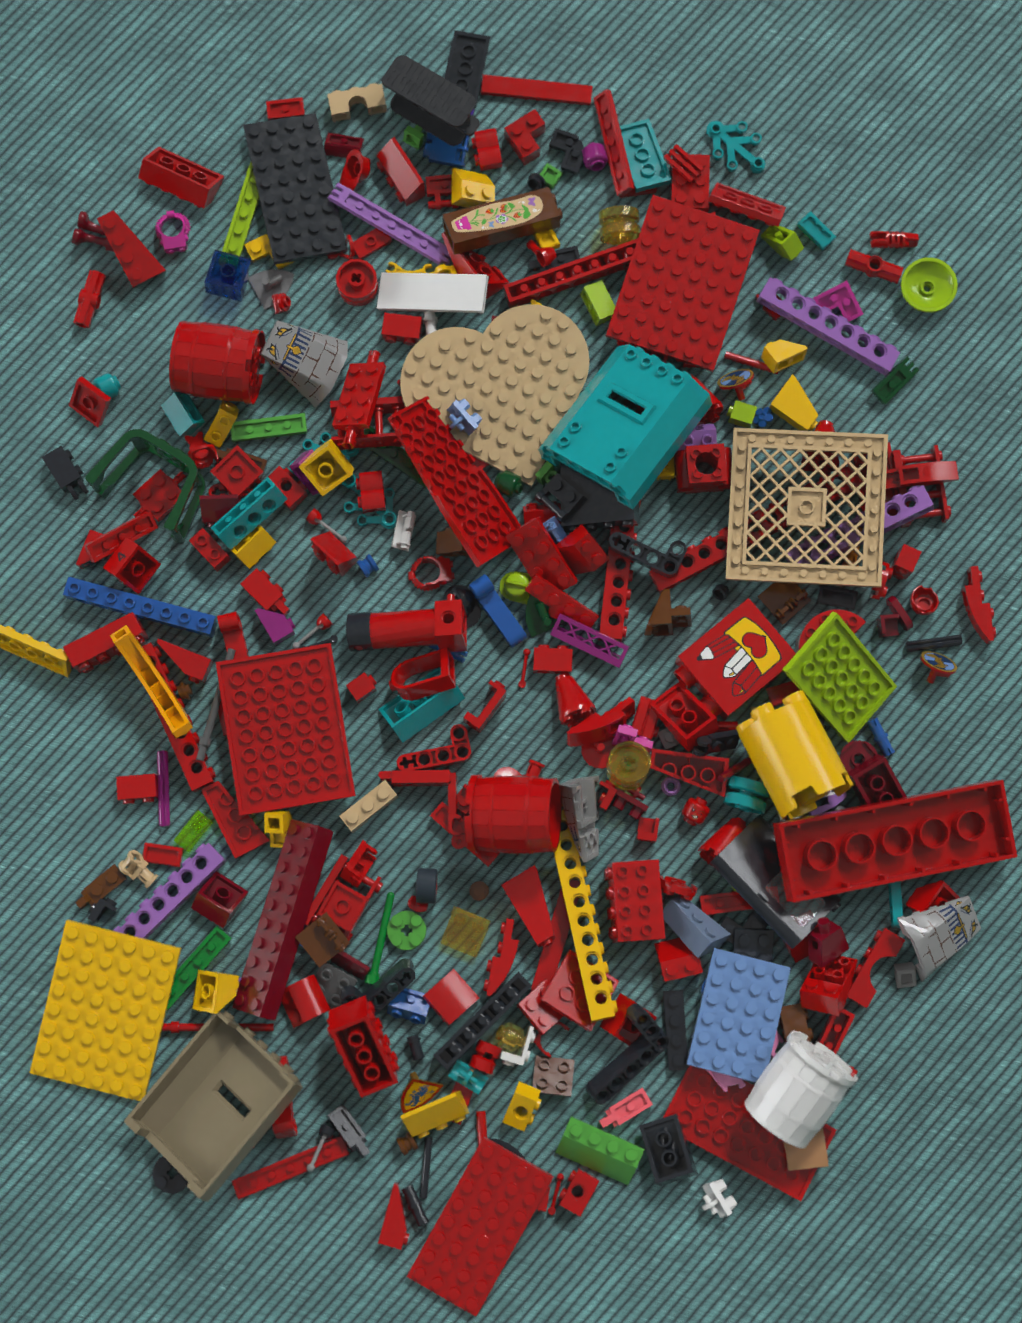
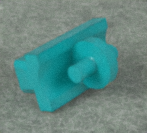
[448,1059,489,1095]

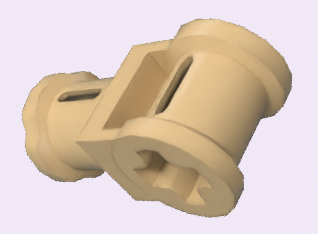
[118,850,158,888]

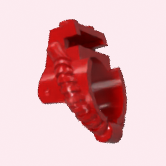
[408,555,455,591]

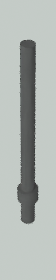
[196,648,236,761]

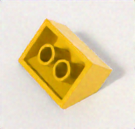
[400,1091,470,1139]

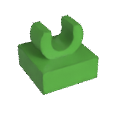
[403,125,424,150]
[535,461,557,486]

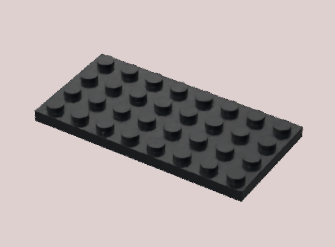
[243,113,347,265]

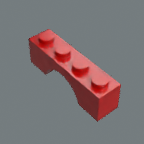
[847,928,905,1008]

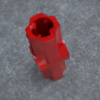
[845,249,903,284]
[73,270,106,328]

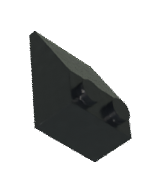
[639,1114,698,1186]

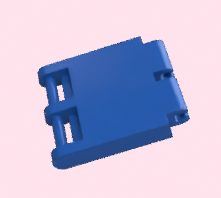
[423,132,471,168]

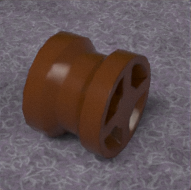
[396,1132,419,1156]

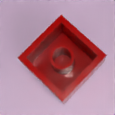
[103,537,161,594]

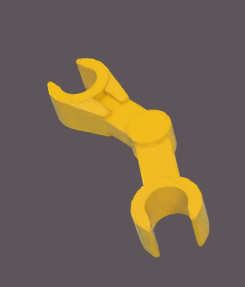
[386,262,434,273]

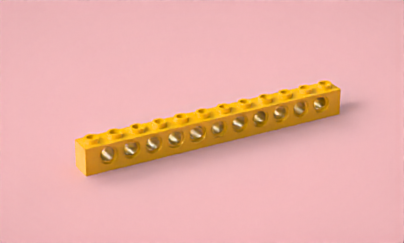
[554,800,618,1022]

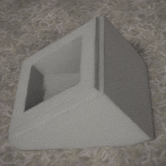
[894,962,917,988]

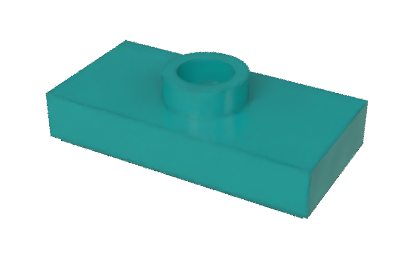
[796,211,836,251]

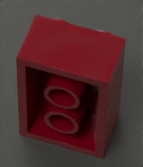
[847,754,907,805]

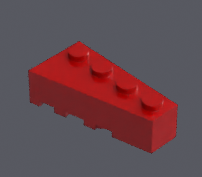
[97,210,166,287]
[649,748,730,797]

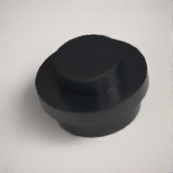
[527,173,545,191]

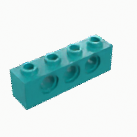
[210,477,287,550]

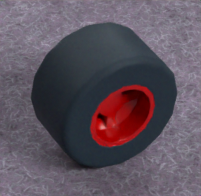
[416,868,438,904]

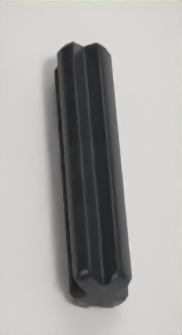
[905,635,962,652]

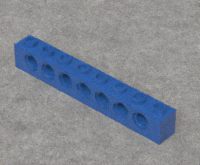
[63,577,218,638]

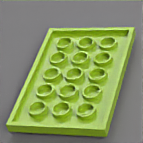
[782,612,897,743]

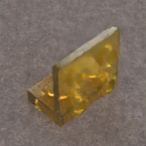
[441,906,491,957]

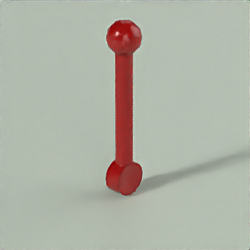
[518,649,531,688]
[548,1173,564,1215]

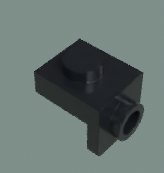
[88,897,119,923]

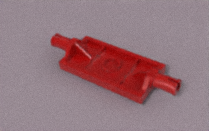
[332,350,386,449]

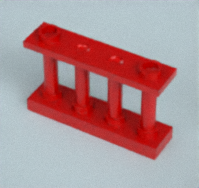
[330,396,405,450]
[892,445,951,528]
[305,854,383,941]

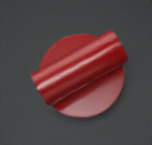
[272,293,291,314]

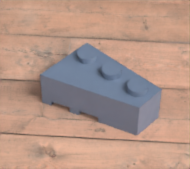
[663,896,731,958]

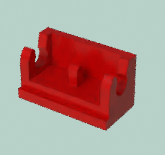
[340,840,378,888]

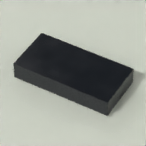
[816,585,858,611]

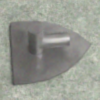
[248,269,294,310]

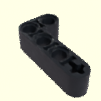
[609,532,687,578]
[340,958,416,1015]

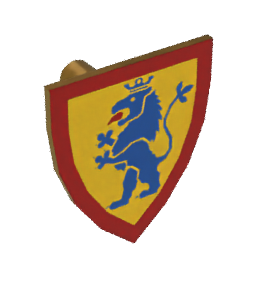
[400,1072,444,1114]

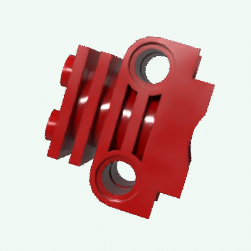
[674,443,732,494]

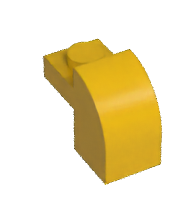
[264,810,292,848]

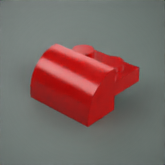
[281,974,331,1028]

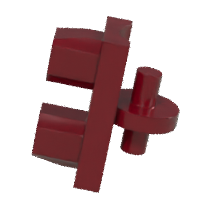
[613,786,649,820]

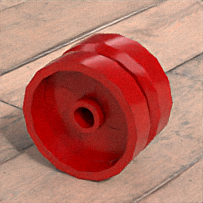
[336,259,378,306]

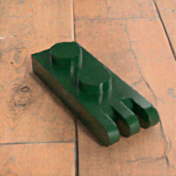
[871,356,919,405]

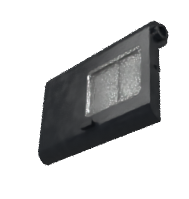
[710,814,841,949]

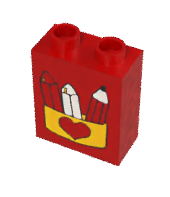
[673,598,796,721]

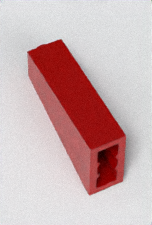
[502,865,555,948]

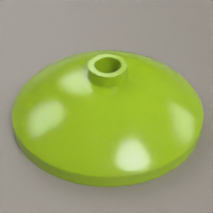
[901,257,958,313]

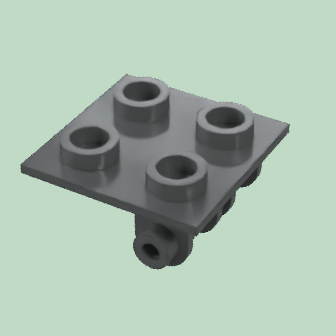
[315,962,357,1008]

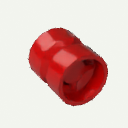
[469,1039,502,1075]

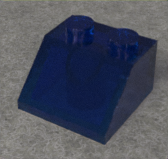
[205,250,251,302]

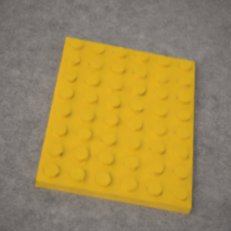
[29,920,182,1101]

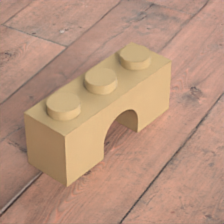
[327,83,387,122]
[339,780,398,833]

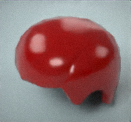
[909,585,939,615]

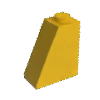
[769,375,818,431]

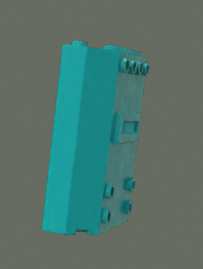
[538,344,712,510]

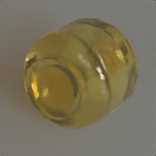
[495,1022,526,1051]

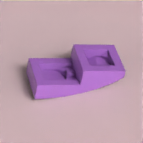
[809,793,847,816]

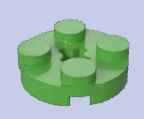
[387,911,426,950]

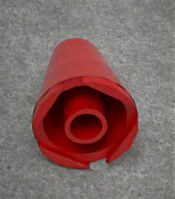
[698,817,746,867]

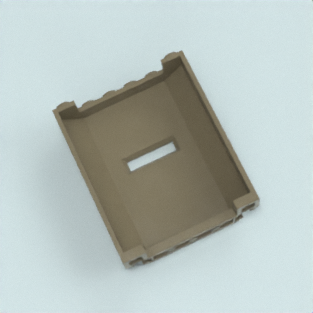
[124,1011,303,1202]

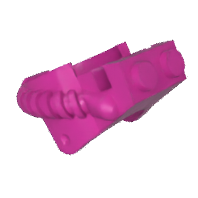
[155,210,191,254]

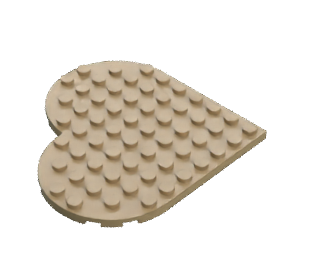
[400,304,589,487]

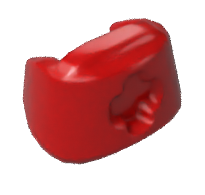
[408,895,428,912]

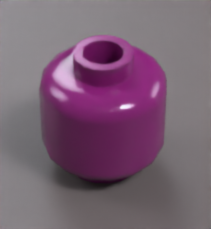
[582,142,608,171]

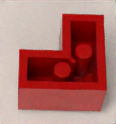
[504,109,545,166]

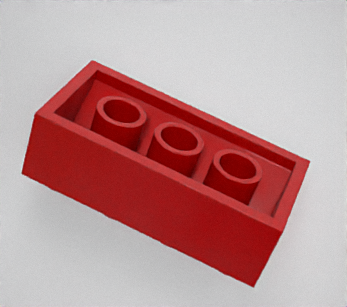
[138,146,224,209]

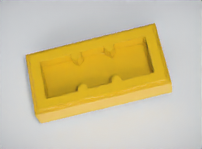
[533,229,560,250]

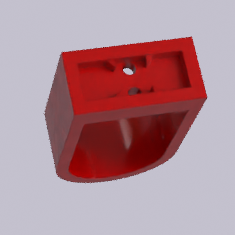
[389,648,456,701]

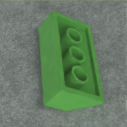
[555,1116,644,1185]

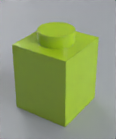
[727,400,757,428]

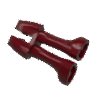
[72,211,114,252]

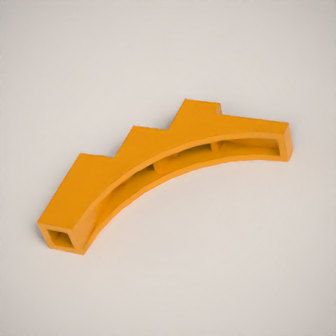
[110,625,193,738]

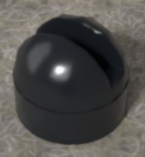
[712,583,729,600]

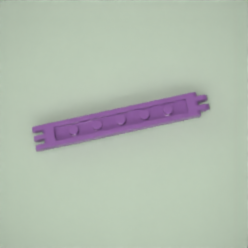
[328,183,451,265]

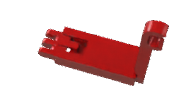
[378,770,462,836]

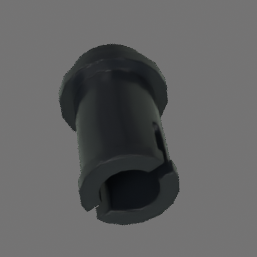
[406,1034,425,1061]

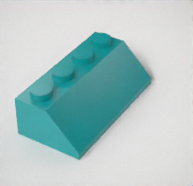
[378,667,465,743]

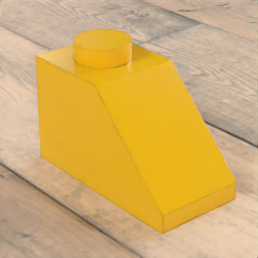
[761,339,808,374]

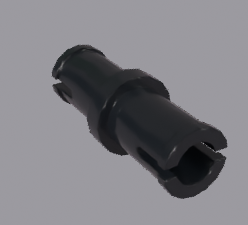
[402,1184,429,1227]

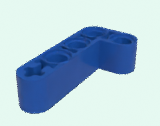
[469,574,528,648]

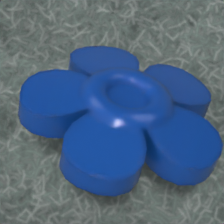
[753,407,773,428]

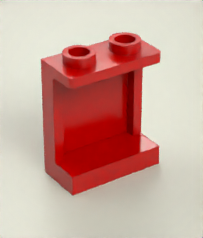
[463,680,507,733]

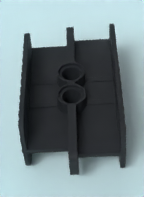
[381,55,480,146]

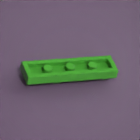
[231,413,308,442]

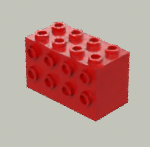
[604,859,665,943]
[327,996,399,1098]

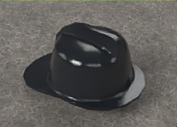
[443,585,481,628]

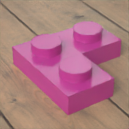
[813,280,864,322]
[612,724,654,755]

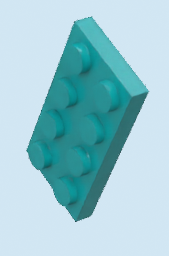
[620,119,672,193]

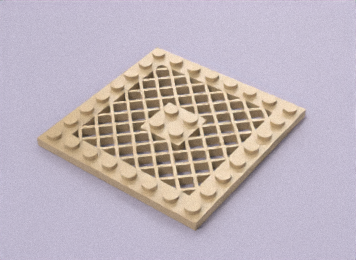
[725,428,888,588]

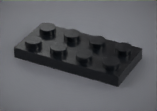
[444,30,491,108]

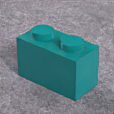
[161,392,205,436]

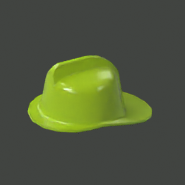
[499,572,532,605]

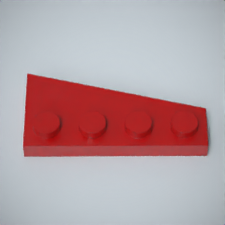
[201,781,270,859]

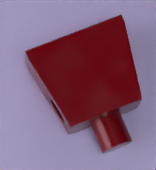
[808,917,849,968]

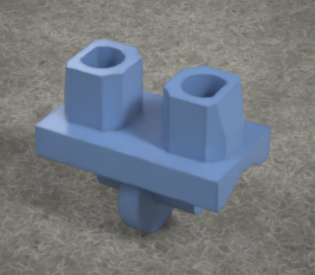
[447,399,482,436]

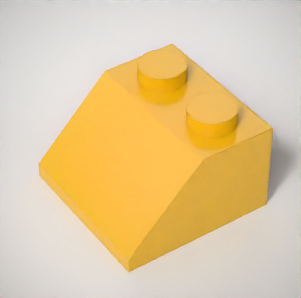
[452,168,495,208]
[299,439,354,496]
[192,970,239,1014]

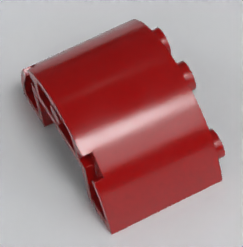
[794,609,866,653]

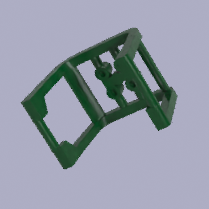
[85,429,206,544]

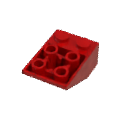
[310,531,358,577]
[800,956,858,1016]

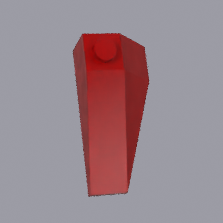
[441,232,509,299]

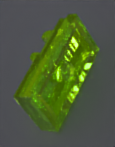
[173,810,213,853]

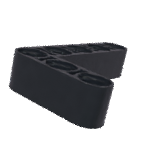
[586,1003,670,1105]

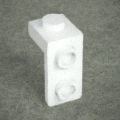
[499,1026,536,1067]

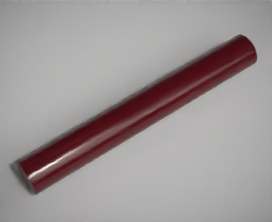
[718,756,752,782]

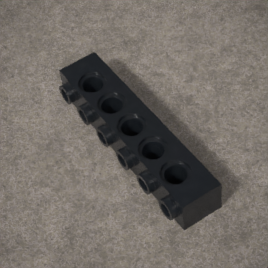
[433,972,532,1070]

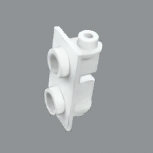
[391,510,416,552]

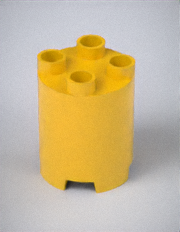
[736,690,853,819]

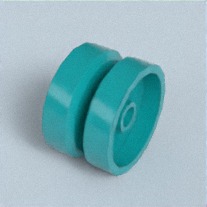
[723,776,770,814]

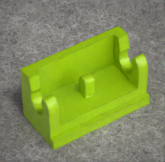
[580,280,615,326]

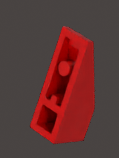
[157,639,214,684]
[378,1182,410,1250]

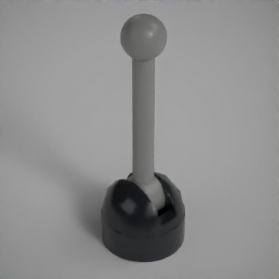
[307,1124,336,1172]

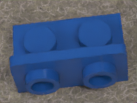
[387,988,430,1024]

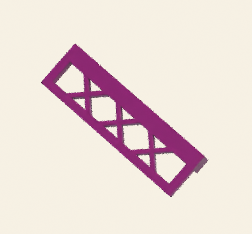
[550,613,629,668]

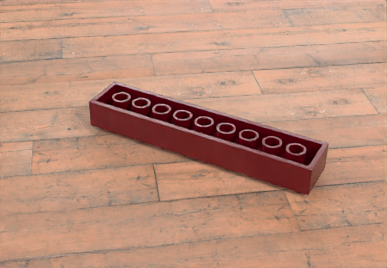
[232,819,334,1021]

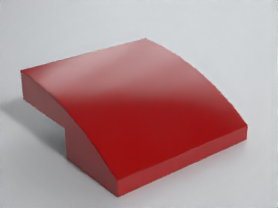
[422,969,479,1026]

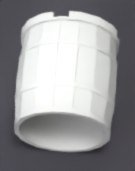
[744,1031,858,1148]

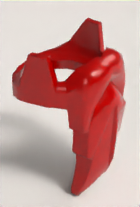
[185,432,219,469]

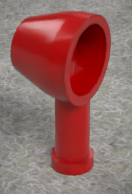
[526,240,557,267]

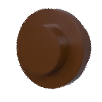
[177,682,193,700]
[469,881,489,901]

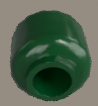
[494,470,524,498]

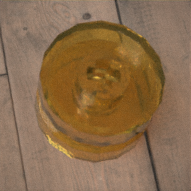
[599,205,640,245]
[606,741,651,790]

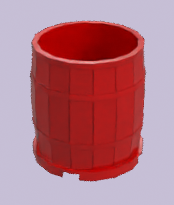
[169,321,266,405]
[464,774,562,854]

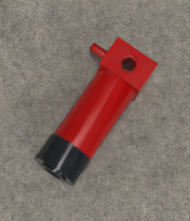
[346,594,467,652]

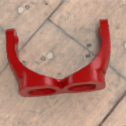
[534,1021,570,1058]

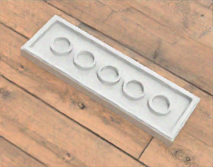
[377,272,489,313]

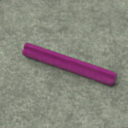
[157,750,170,827]

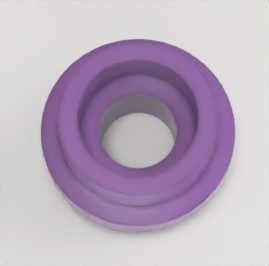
[661,776,681,796]

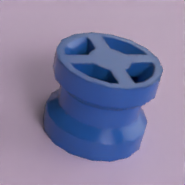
[357,554,379,578]

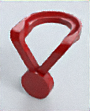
[327,234,355,260]

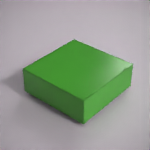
[540,163,563,189]

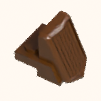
[644,589,692,637]

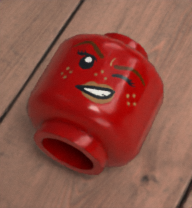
[681,796,710,826]

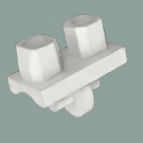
[702,1179,737,1218]

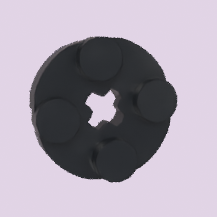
[153,1156,189,1194]

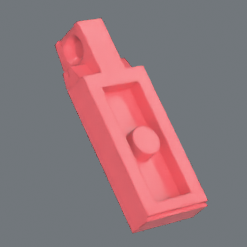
[599,1087,653,1128]

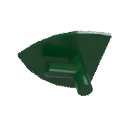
[526,594,567,637]

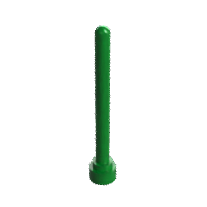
[364,892,395,985]

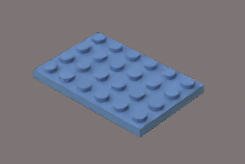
[686,948,790,1083]

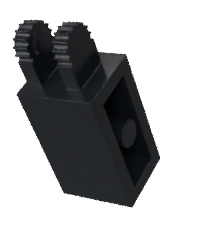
[42,446,89,501]

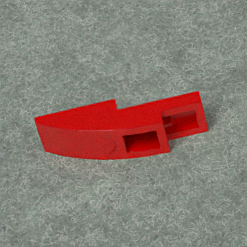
[886,461,959,490]
[961,566,996,644]
[567,697,635,747]
[483,918,519,996]

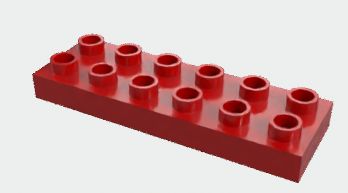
[773,779,1017,903]

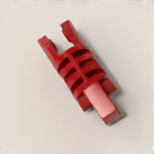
[870,231,919,249]

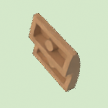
[784,1128,829,1171]

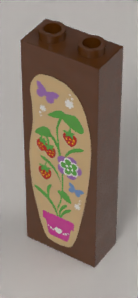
[442,187,563,255]

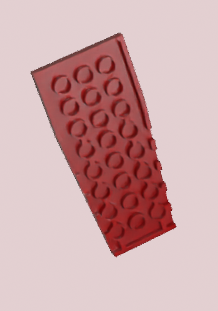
[388,396,521,568]

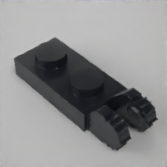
[692,729,740,756]

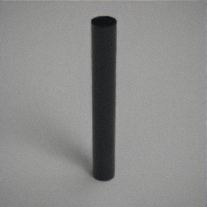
[419,1137,433,1198]

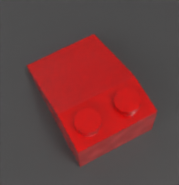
[650,681,719,752]

